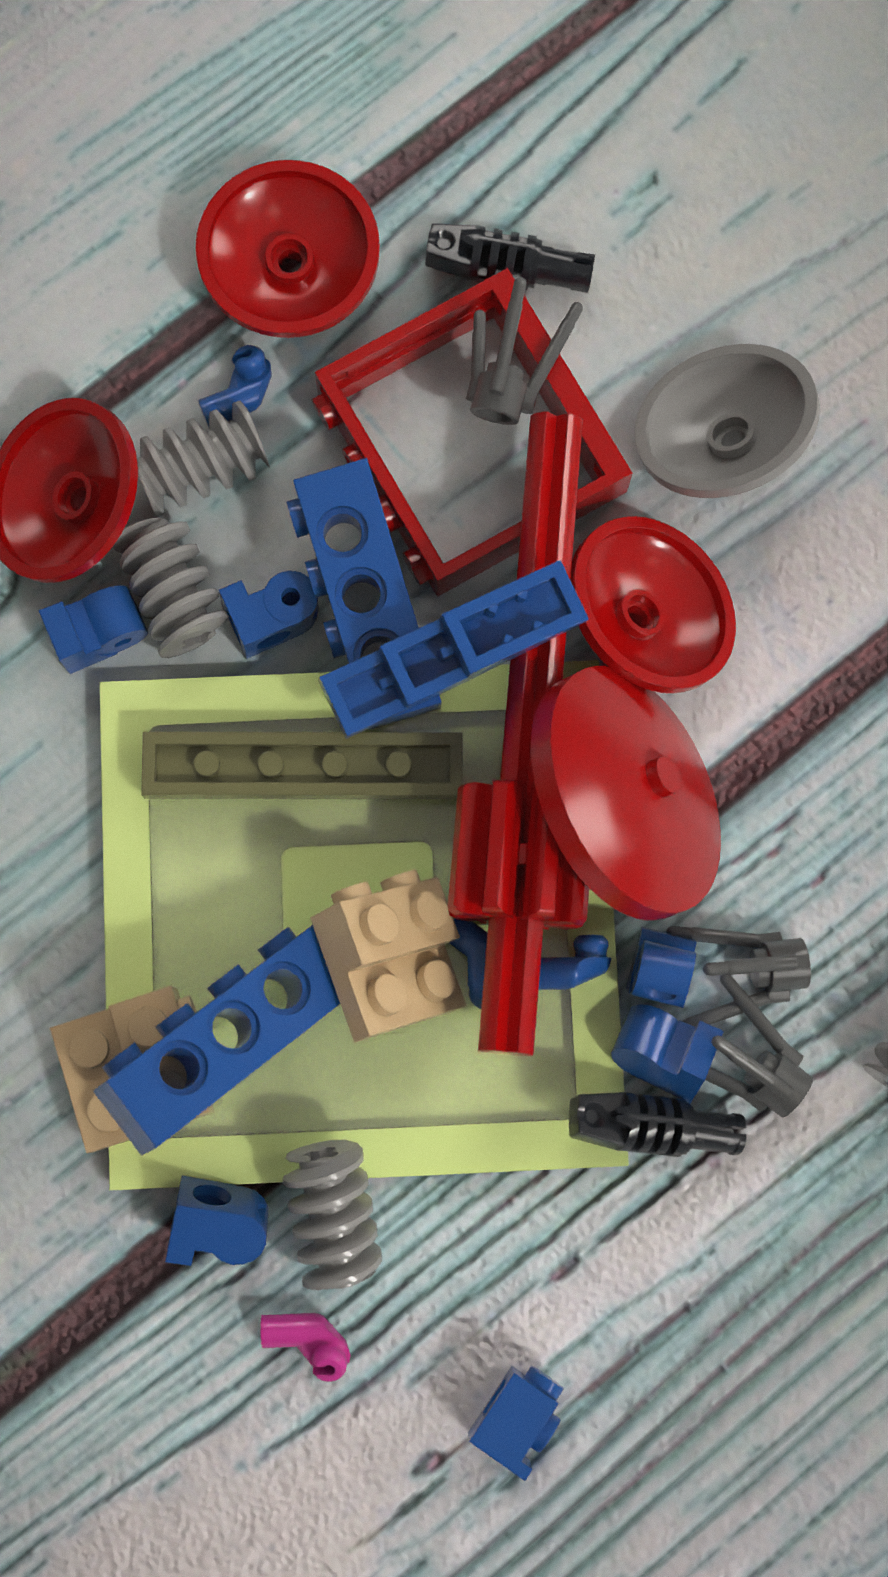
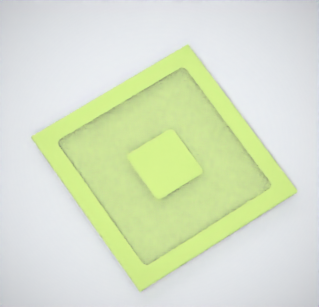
[100,660,629,1190]

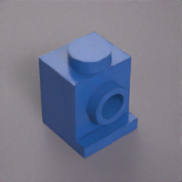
[468,1365,564,1481]

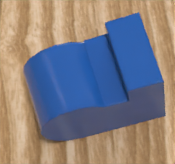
[219,570,319,659]
[38,585,148,674]
[626,927,697,1008]
[611,1004,724,1104]
[165,1175,269,1266]

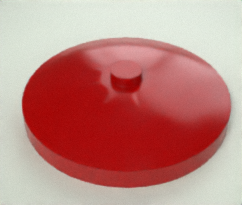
[531,666,721,921]

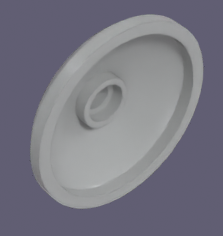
[634,344,820,498]

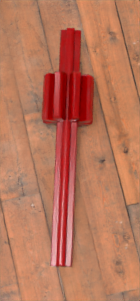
[448,411,589,1056]

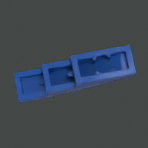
[318,560,589,739]

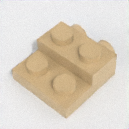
[310,870,467,1043]
[50,986,215,1153]

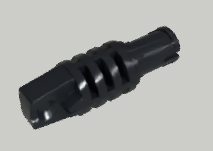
[425,223,595,293]
[569,1092,747,1157]

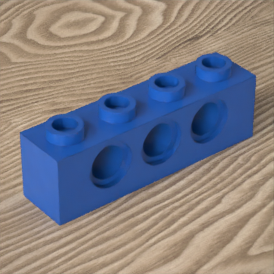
[286,458,442,730]
[93,925,340,1156]

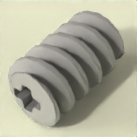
[137,401,270,516]
[113,518,229,658]
[283,1140,382,1290]

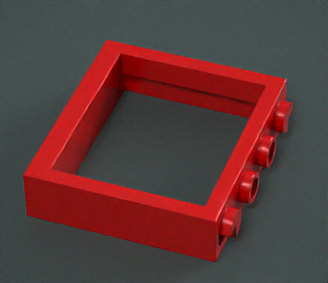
[312,268,633,597]

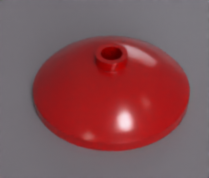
[196,160,380,338]
[0,398,138,583]
[571,516,736,693]

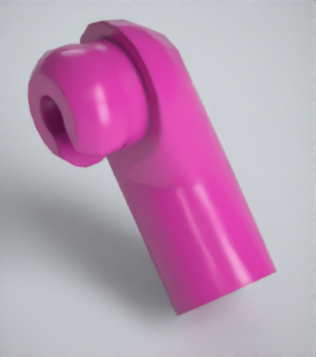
[260,1313,351,1382]

